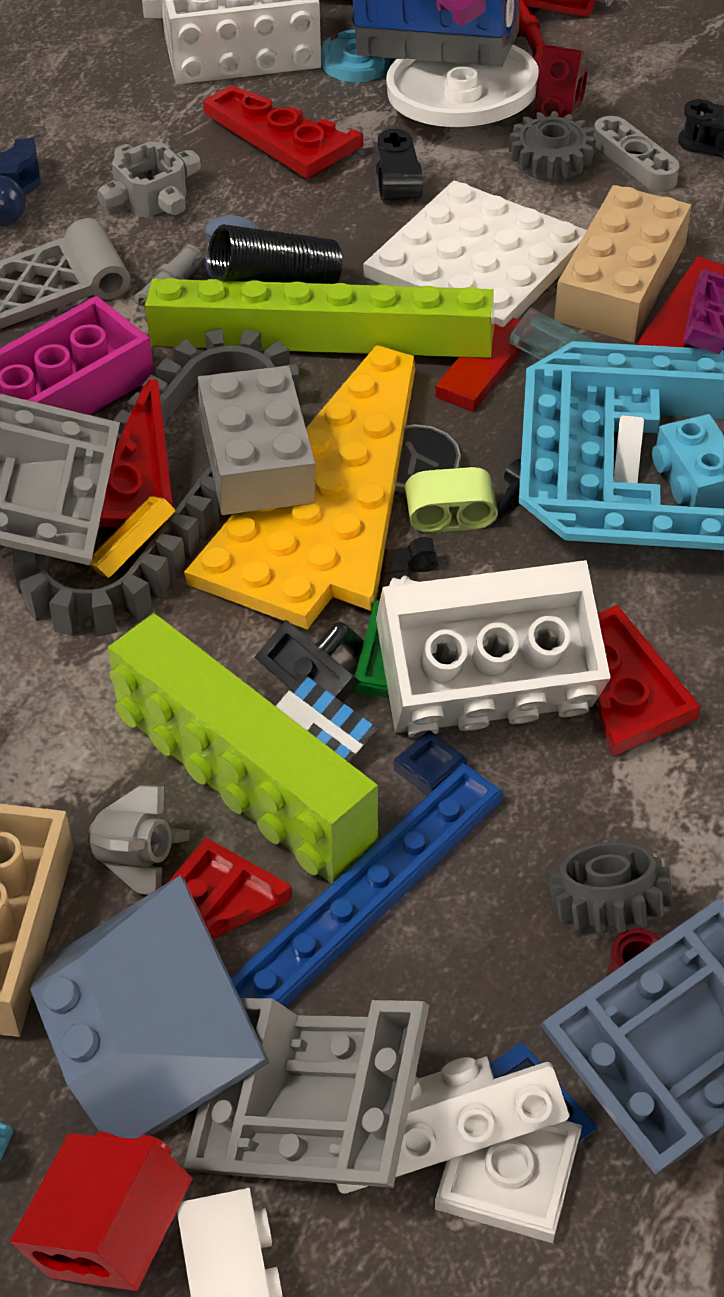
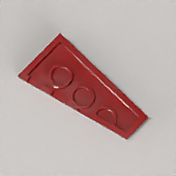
[203,85,363,179]

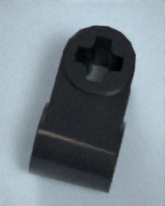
[678,99,724,157]
[376,129,423,200]

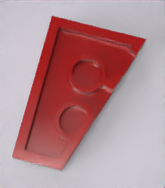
[595,605,701,757]

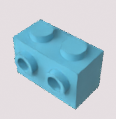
[652,414,724,509]

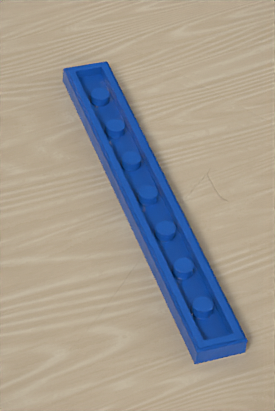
[231,763,503,1007]

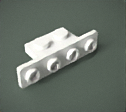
[336,1056,569,1194]

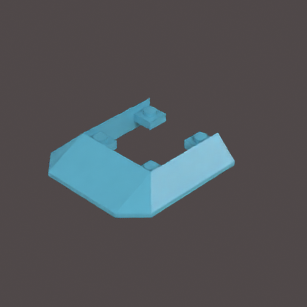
[519,341,724,550]

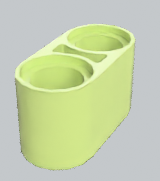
[405,467,498,533]

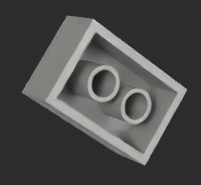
[198,366,315,515]

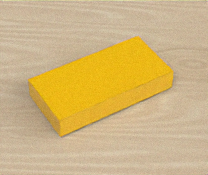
[89,496,176,578]

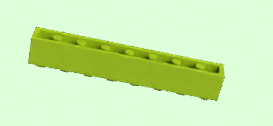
[144,278,494,358]

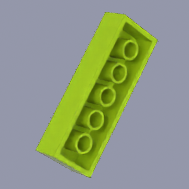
[108,613,378,884]

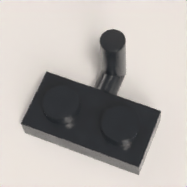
[254,620,364,702]

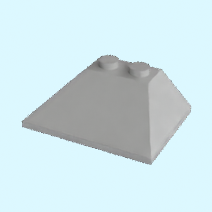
[0,394,120,565]
[183,998,430,1188]

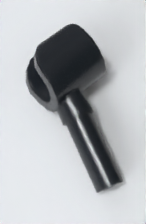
[496,459,521,518]

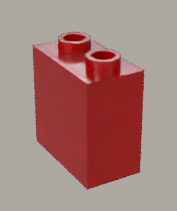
[9,1131,193,1291]

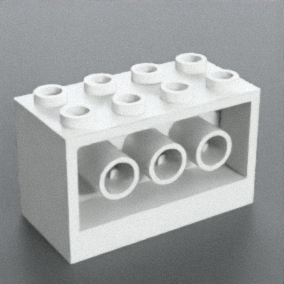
[161,0,321,85]
[376,560,610,738]

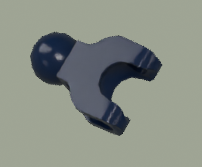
[0,138,41,227]

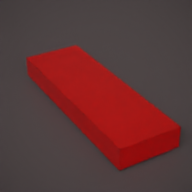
[435,318,535,412]

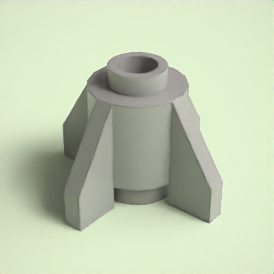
[88,785,190,895]

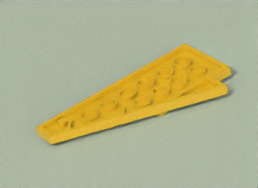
[184,345,416,630]

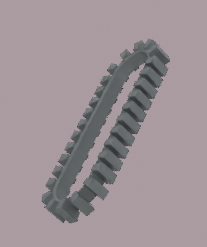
[13,329,300,636]

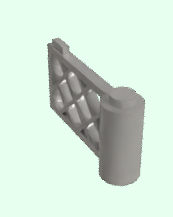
[0,218,130,329]

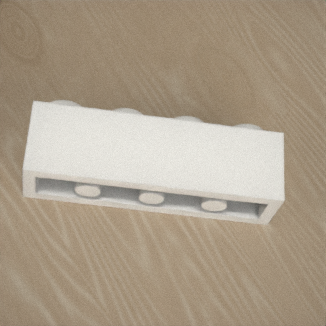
[177,1188,283,1297]

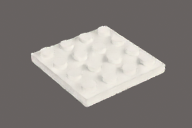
[363,180,587,327]

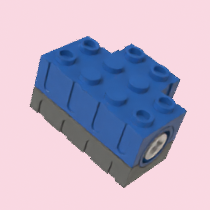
[353,0,519,67]

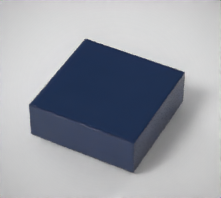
[394,731,467,796]

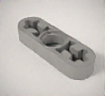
[593,116,680,191]

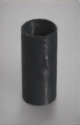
[208,224,343,284]

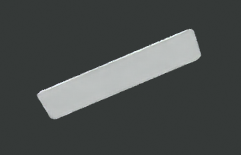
[613,415,644,483]

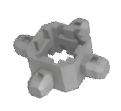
[97,141,201,218]

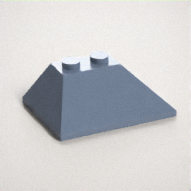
[30,876,270,1139]
[540,897,724,1175]

